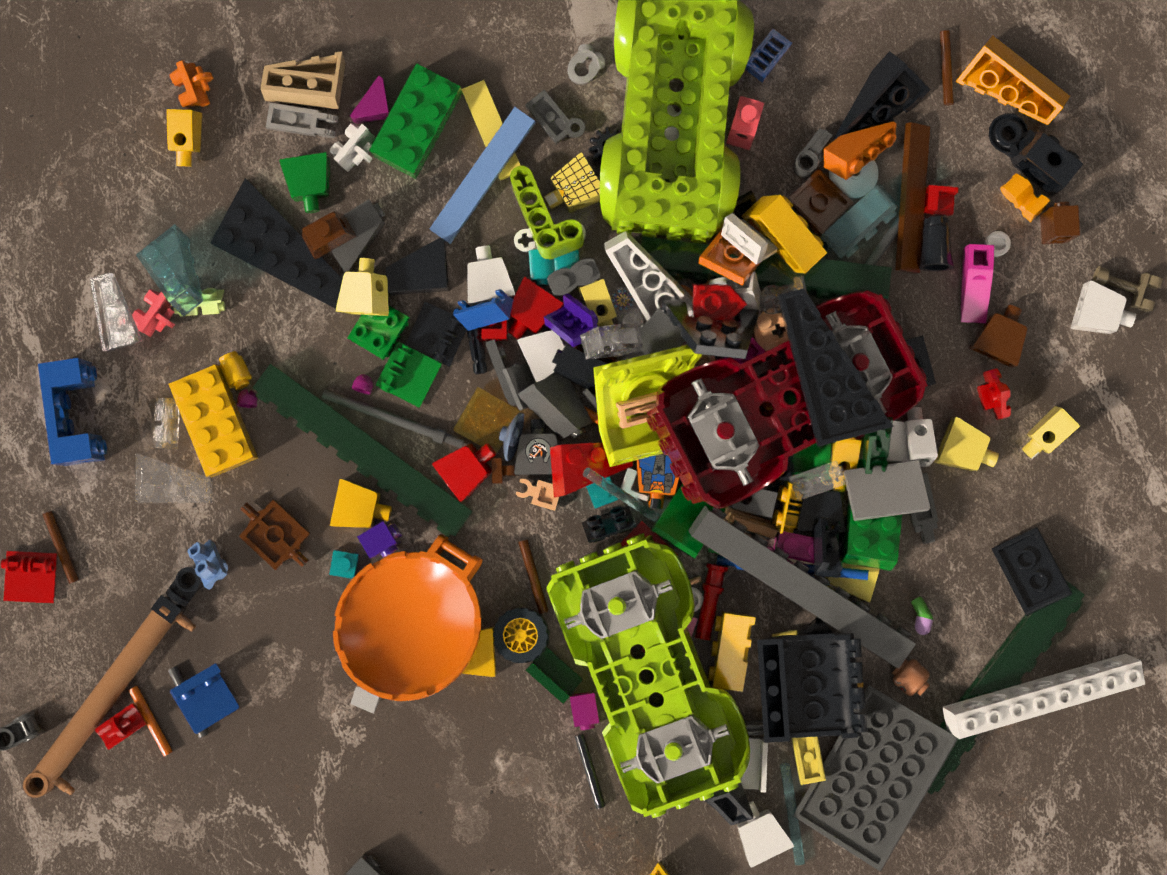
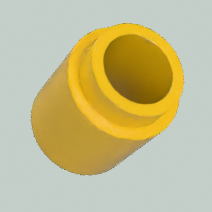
[219,351,252,390]

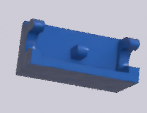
[453,289,513,331]

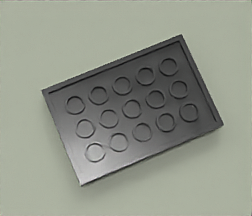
[793,685,959,871]

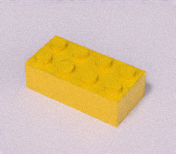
[169,365,258,478]

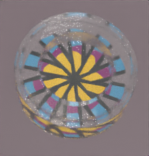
[611,287,635,313]

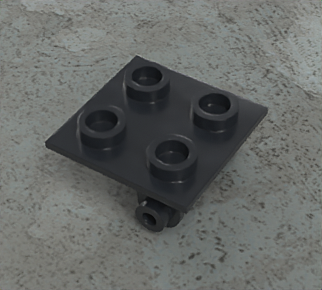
[406,302,467,367]
[581,506,637,543]

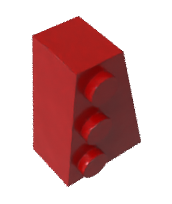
[550,442,633,498]

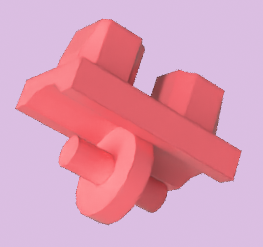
[130,289,175,337]

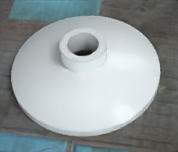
[829,160,878,198]

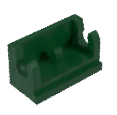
[862,417,893,474]

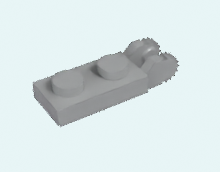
[266,103,339,138]

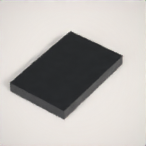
[991,527,1073,617]

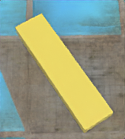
[461,80,521,181]

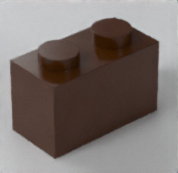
[1040,202,1080,244]

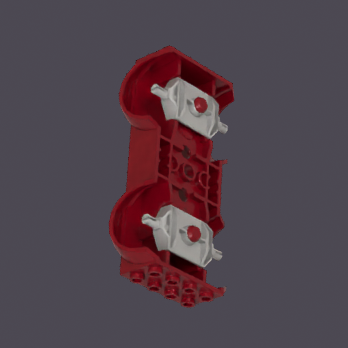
[646,290,928,509]

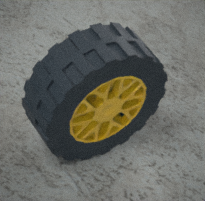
[493,608,550,663]

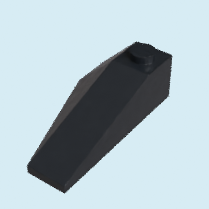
[834,51,931,139]

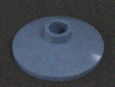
[499,412,524,461]

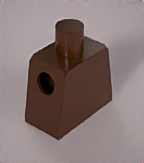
[302,211,357,260]
[969,305,1027,368]

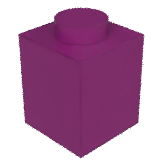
[570,691,599,730]

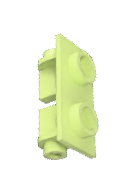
[171,288,225,317]

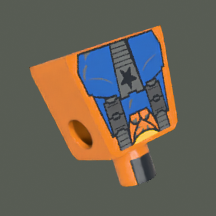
[637,454,679,509]

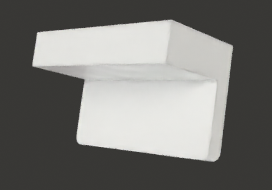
[721,213,777,265]
[741,737,768,792]

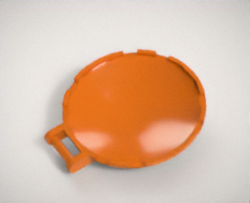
[333,534,483,701]

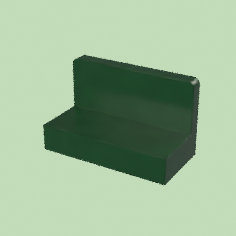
[525,647,582,704]

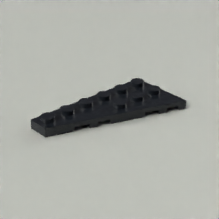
[210,178,343,309]
[777,288,894,447]

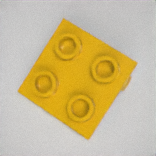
[772,481,805,534]

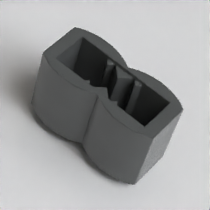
[547,258,601,295]

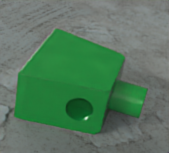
[279,152,330,213]

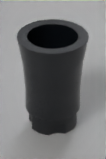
[919,216,954,272]

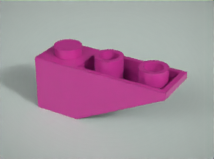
[961,244,994,323]

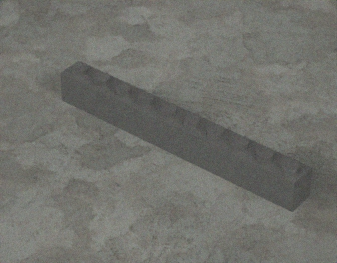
[688,506,916,669]

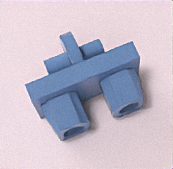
[187,540,228,590]

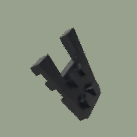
[661,300,759,359]

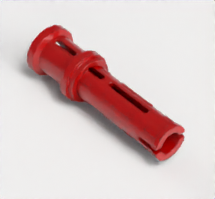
[695,563,728,641]

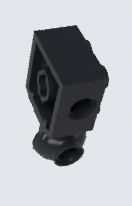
[988,113,1083,196]

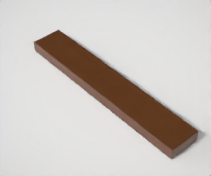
[895,122,930,274]

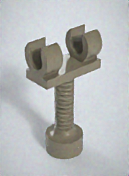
[1092,266,1163,312]

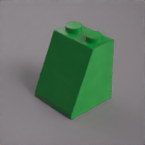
[651,483,726,558]

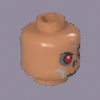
[892,659,930,696]

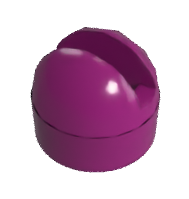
[352,374,373,395]
[237,389,257,408]

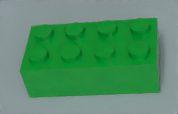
[369,63,462,179]
[841,459,902,571]

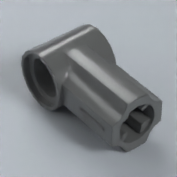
[793,128,835,178]

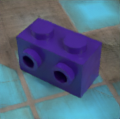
[357,521,402,559]

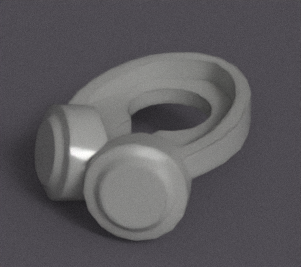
[567,44,605,85]

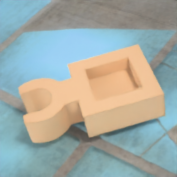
[516,479,559,511]

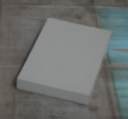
[844,460,930,521]

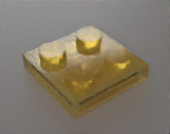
[453,387,521,455]

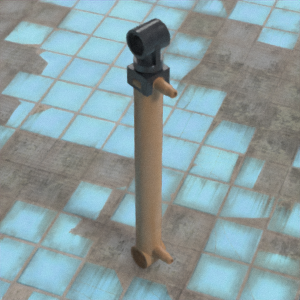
[23,567,204,798]

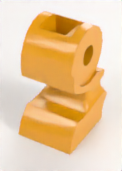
[1000,173,1050,223]

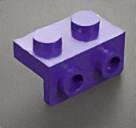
[544,293,598,347]

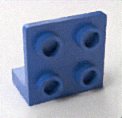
[170,663,239,734]

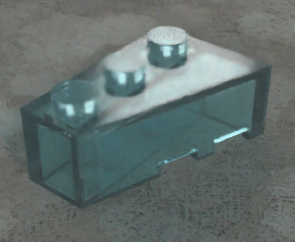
[821,183,900,258]
[136,224,203,317]

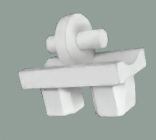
[330,123,376,172]

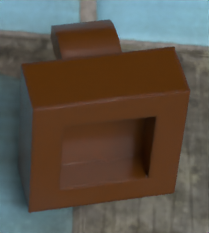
[491,458,515,484]

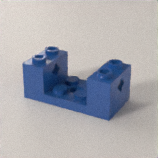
[38,358,107,466]

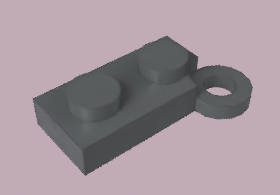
[525,90,585,145]

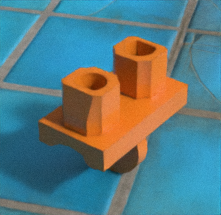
[170,60,213,108]

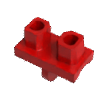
[94,703,148,750]

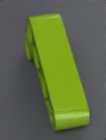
[510,166,584,259]

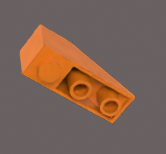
[824,121,896,180]

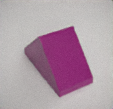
[350,76,390,124]

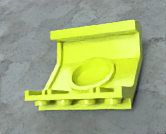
[594,345,702,467]

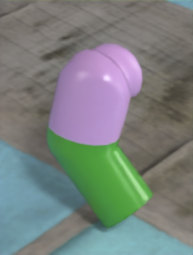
[911,597,933,635]

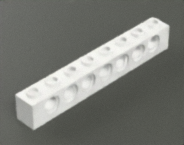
[943,654,1145,739]

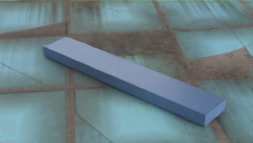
[430,107,536,244]

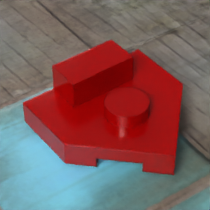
[692,284,747,320]
[977,368,1011,420]

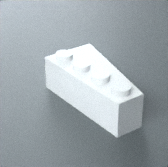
[604,231,693,321]

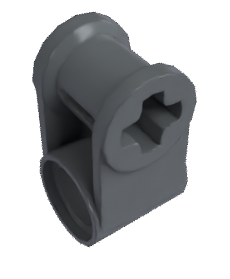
[0,710,45,751]

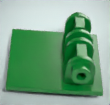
[347,305,410,361]
[375,341,442,408]

